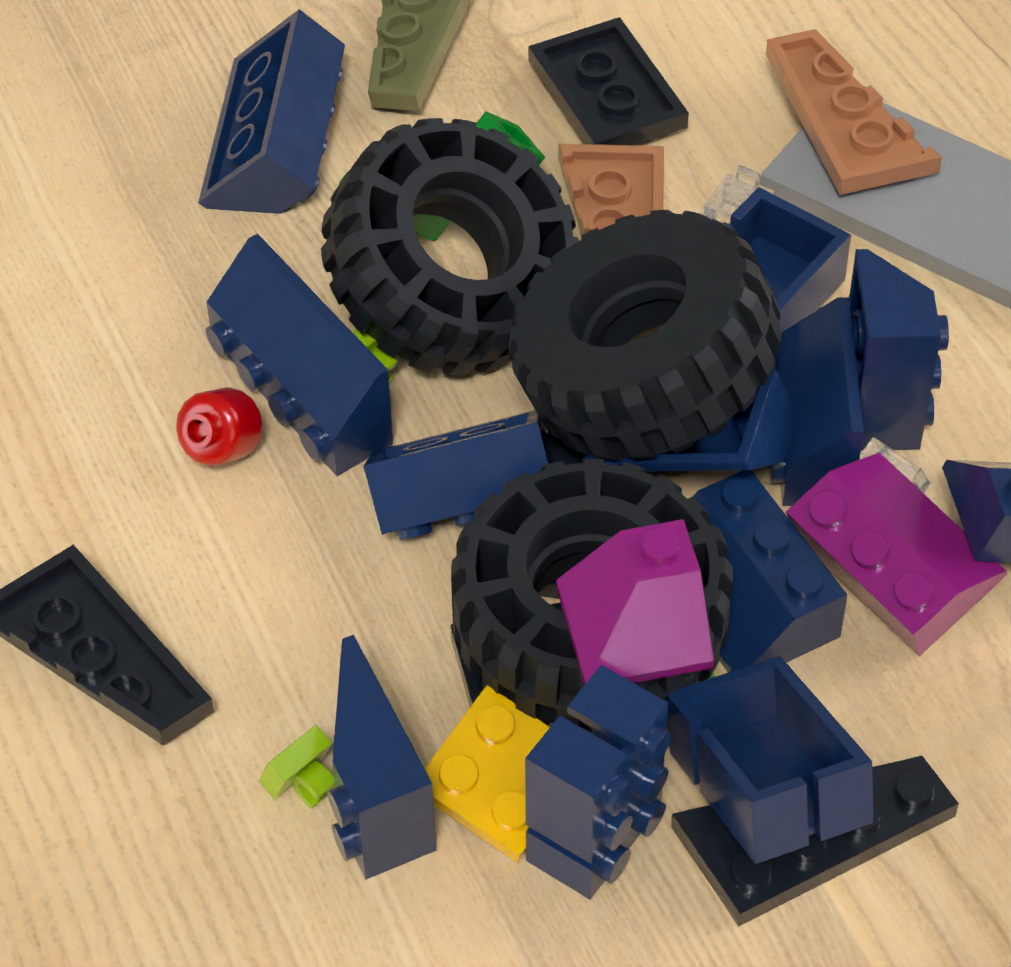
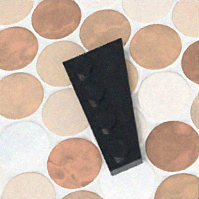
[0,544,214,745]
[671,756,959,927]

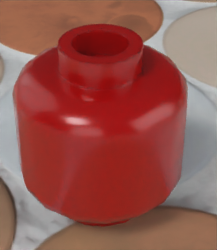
[176,387,263,466]

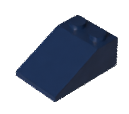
[327,634,436,880]

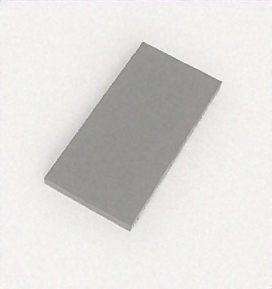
[759,103,1011,309]

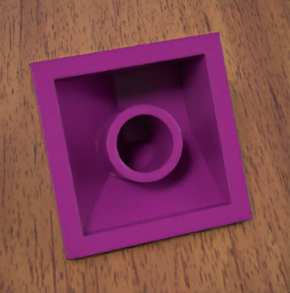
[556,519,714,685]

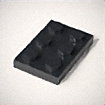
[528,17,689,146]

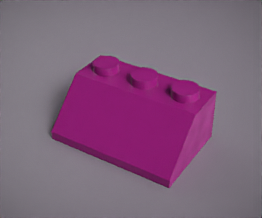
[786,452,1007,657]

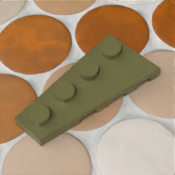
[368,0,472,111]

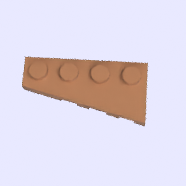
[766,29,942,195]
[558,144,664,235]

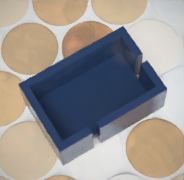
[661,187,851,332]
[666,656,873,864]
[525,665,671,900]

